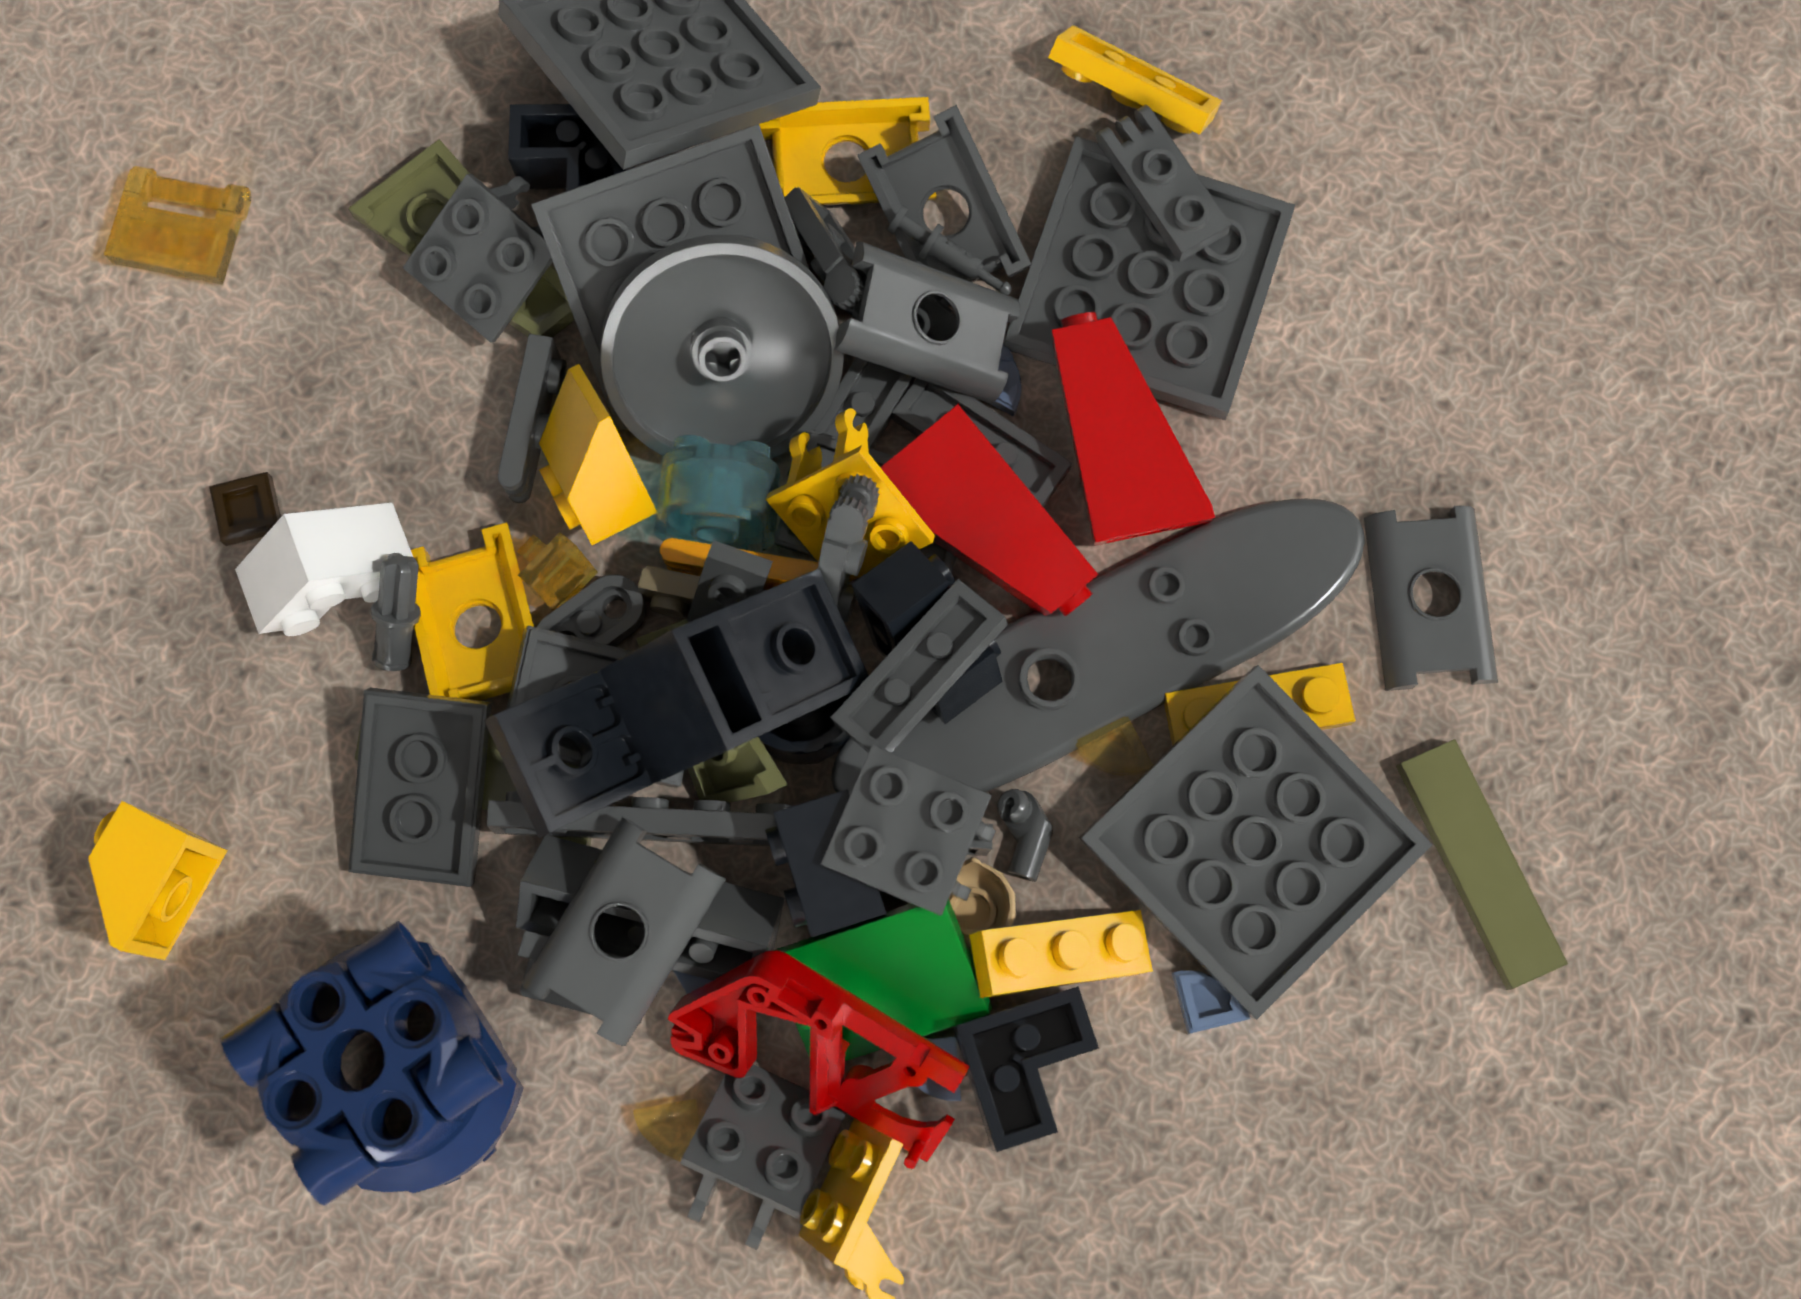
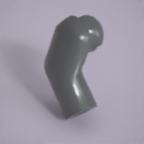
[997,789,1053,882]

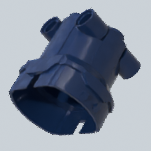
[221,920,524,1206]

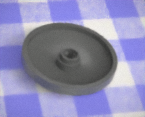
[600,234,844,470]

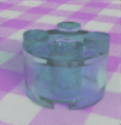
[654,435,780,552]

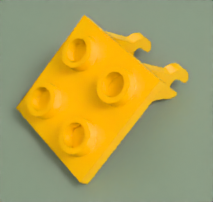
[765,408,935,582]
[799,1118,904,1299]

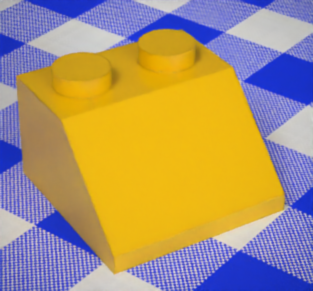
[539,364,658,546]
[88,801,228,960]

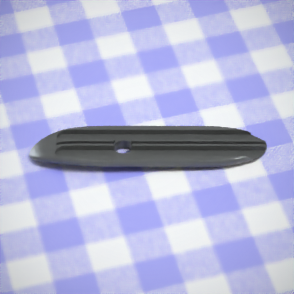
[831,498,1365,795]

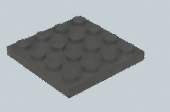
[498,0,821,170]
[531,124,809,432]
[1004,136,1296,420]
[1079,665,1433,1020]

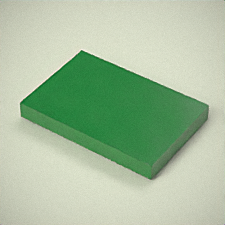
[775,899,992,1061]

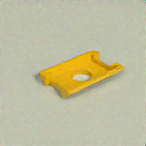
[759,97,936,206]
[411,522,534,701]

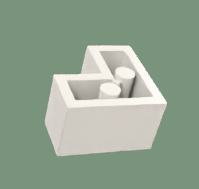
[235,503,413,636]

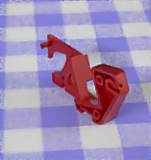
[668,950,970,1169]

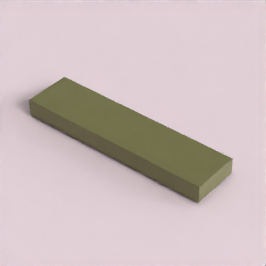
[1396,739,1568,990]

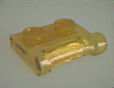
[104,166,251,285]

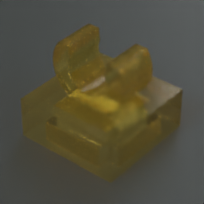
[517,532,598,611]

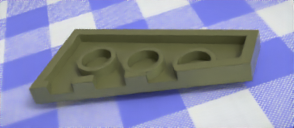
[348,139,575,338]

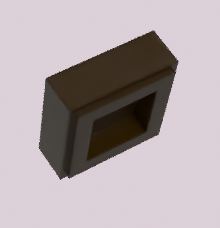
[209,472,281,546]

